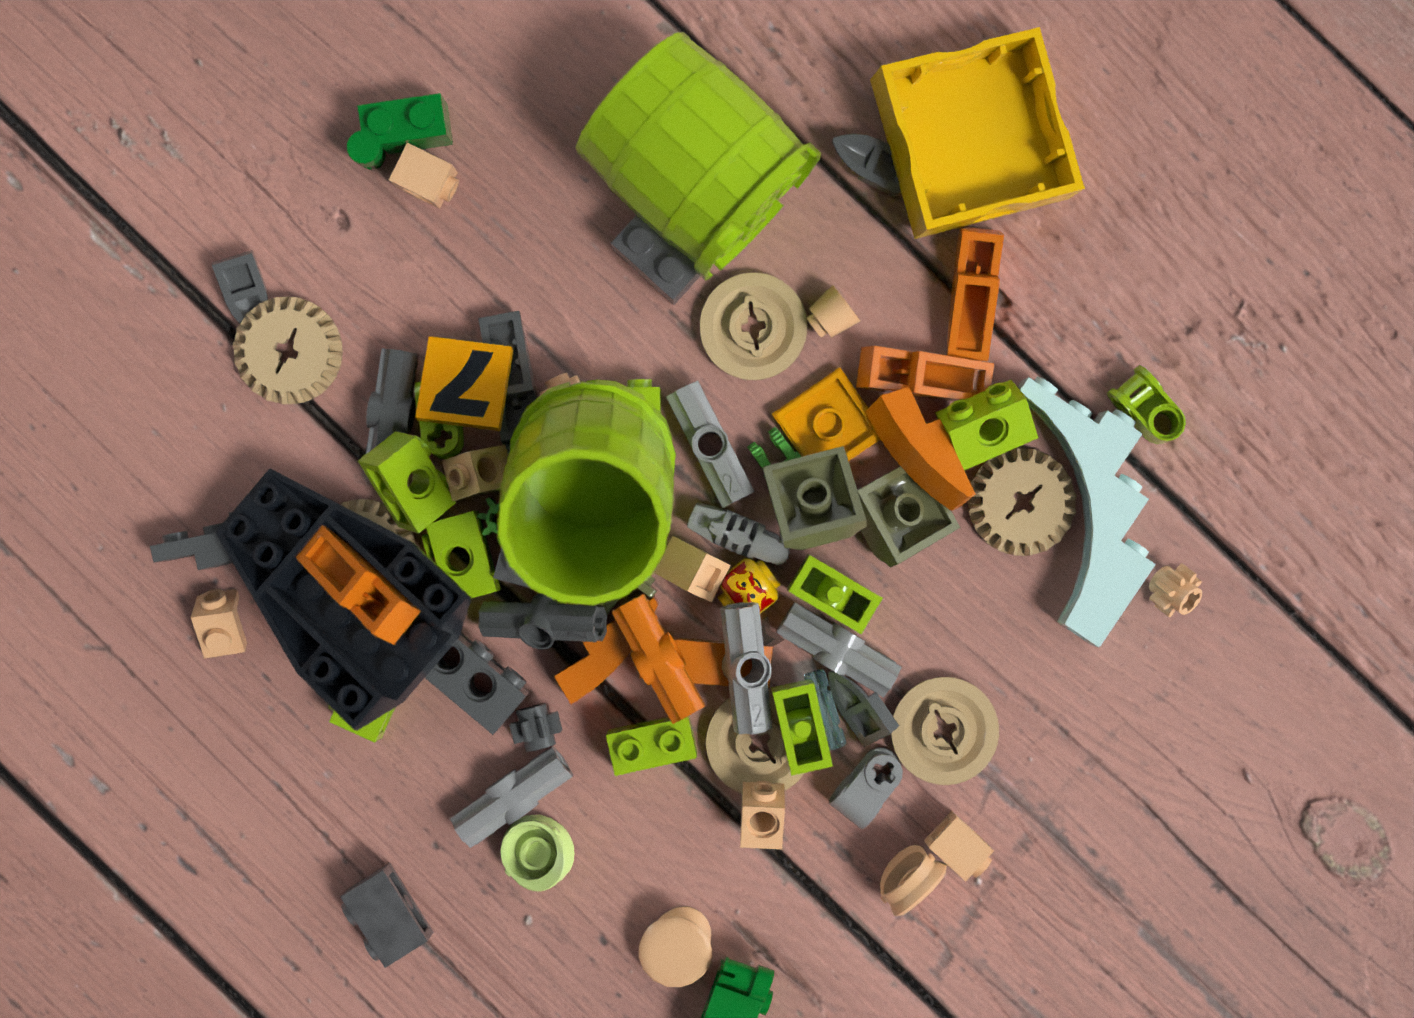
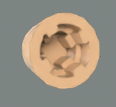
[806,285,861,338]

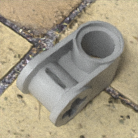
[829,747,903,829]

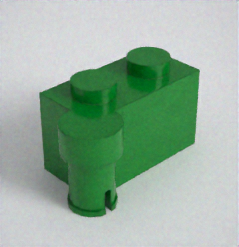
[347,93,453,170]
[700,956,775,1018]

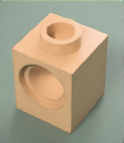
[389,143,459,209]
[442,445,508,501]
[654,536,731,602]
[740,781,785,849]
[924,811,994,882]

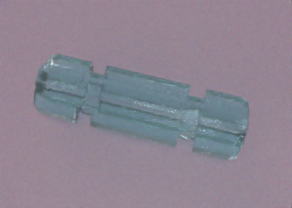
[804,669,846,750]

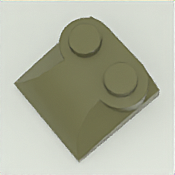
[763,446,867,550]
[857,466,960,568]

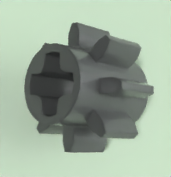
[509,703,563,752]

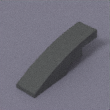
[478,311,538,454]

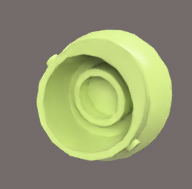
[501,814,574,892]

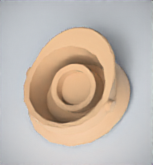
[880,845,947,916]
[639,907,712,987]

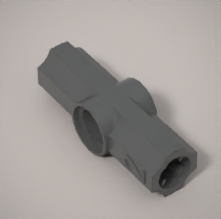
[363,348,419,472]
[478,593,607,650]

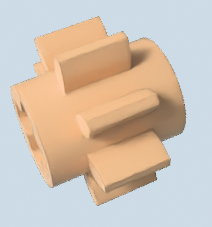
[1149,563,1202,617]

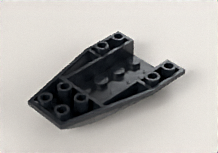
[215,468,472,731]

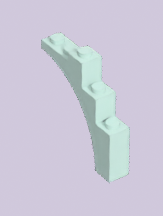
[1018,376,1156,648]

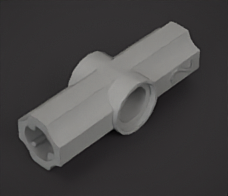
[666,381,755,508]
[720,602,772,734]
[777,602,902,697]
[450,746,573,848]

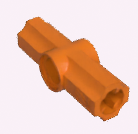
[612,594,706,724]

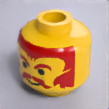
[717,558,780,614]

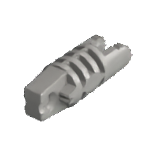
[687,502,791,565]

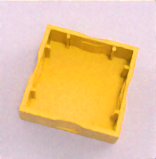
[870,27,1085,239]

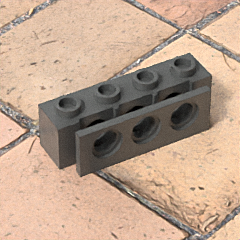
[425,632,530,735]

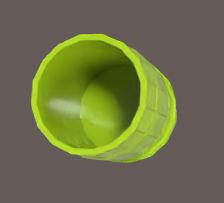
[575,32,821,281]
[498,379,676,605]

